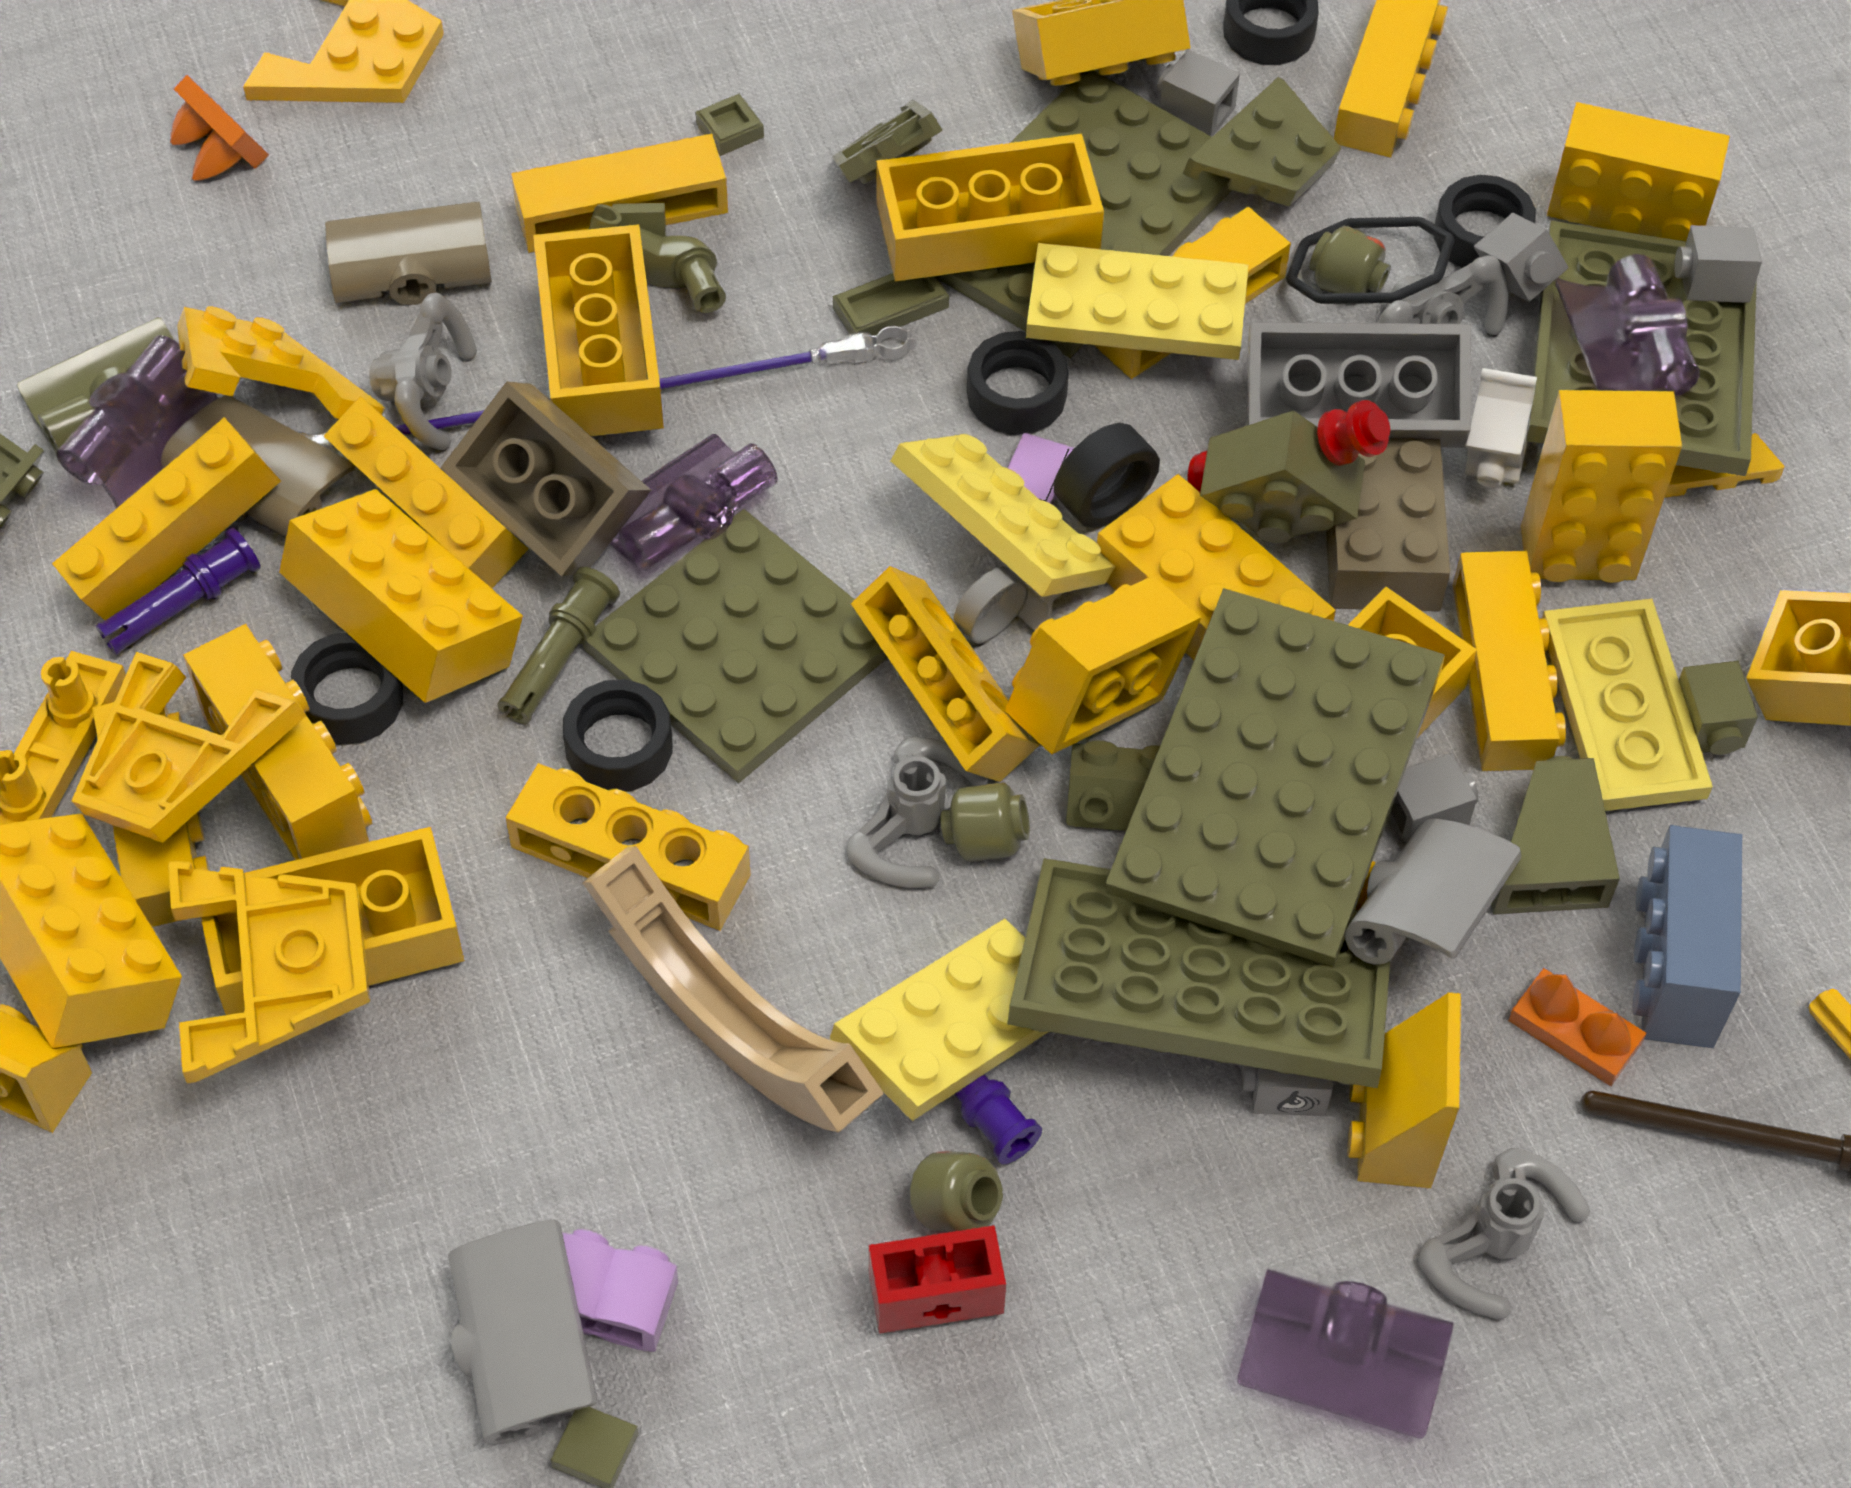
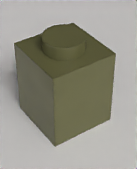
[1679,660,1758,755]

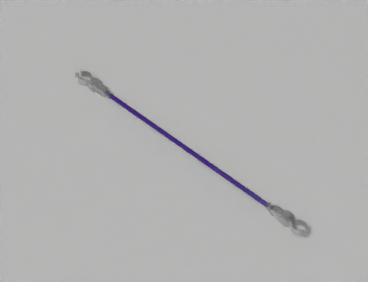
[298,326,916,453]

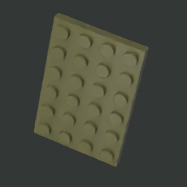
[936,70,1232,359]
[1526,221,1757,476]
[1105,588,1445,967]
[1007,858,1390,1088]

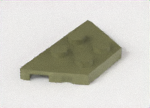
[1183,77,1341,207]
[832,99,943,184]

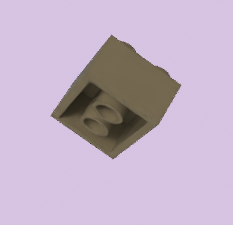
[441,381,652,576]
[1326,438,1450,612]

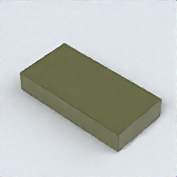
[833,273,949,336]

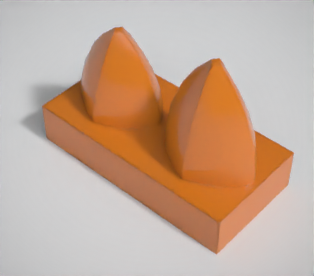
[170,75,269,181]
[1508,968,1647,1086]

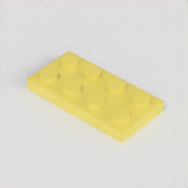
[1026,243,1249,360]
[890,434,1116,597]
[1542,598,1713,811]
[829,918,1048,1121]

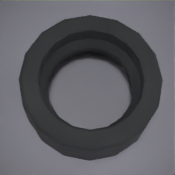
[1223,0,1319,65]
[1434,174,1536,268]
[967,331,1069,435]
[1054,422,1160,528]
[291,633,403,744]
[563,679,673,792]

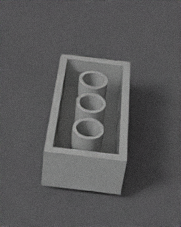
[1247,322,1471,448]

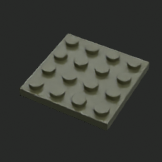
[582,508,888,784]

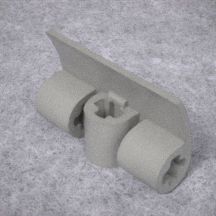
[1345,818,1521,965]
[448,1219,597,1444]

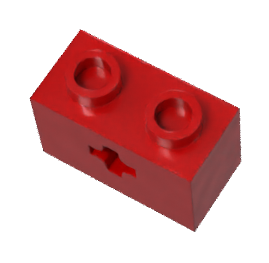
[868,1225,1006,1334]

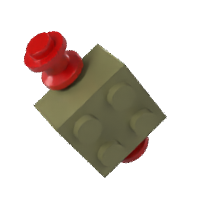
[1187,400,1391,543]

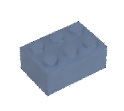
[1632,825,1742,1049]

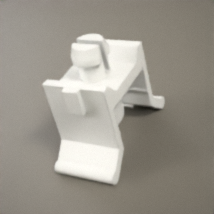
[1465,368,1537,488]

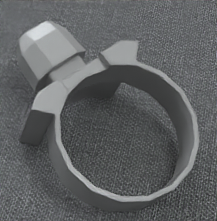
[954,565,1062,644]

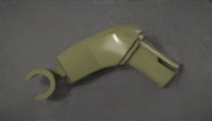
[589,204,726,313]

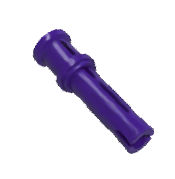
[95,527,261,655]
[954,1074,1043,1164]

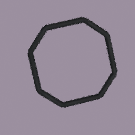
[1286,216,1455,304]

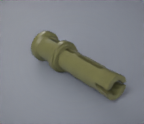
[497,567,620,724]

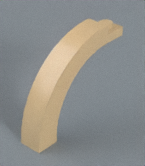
[583,846,884,1133]

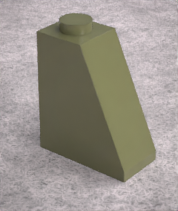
[1491,756,1620,915]

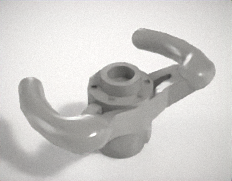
[1380,256,1509,335]
[369,293,477,451]
[847,737,989,888]
[1418,1148,1590,1319]

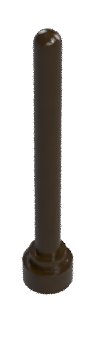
[1581,1090,1851,1179]

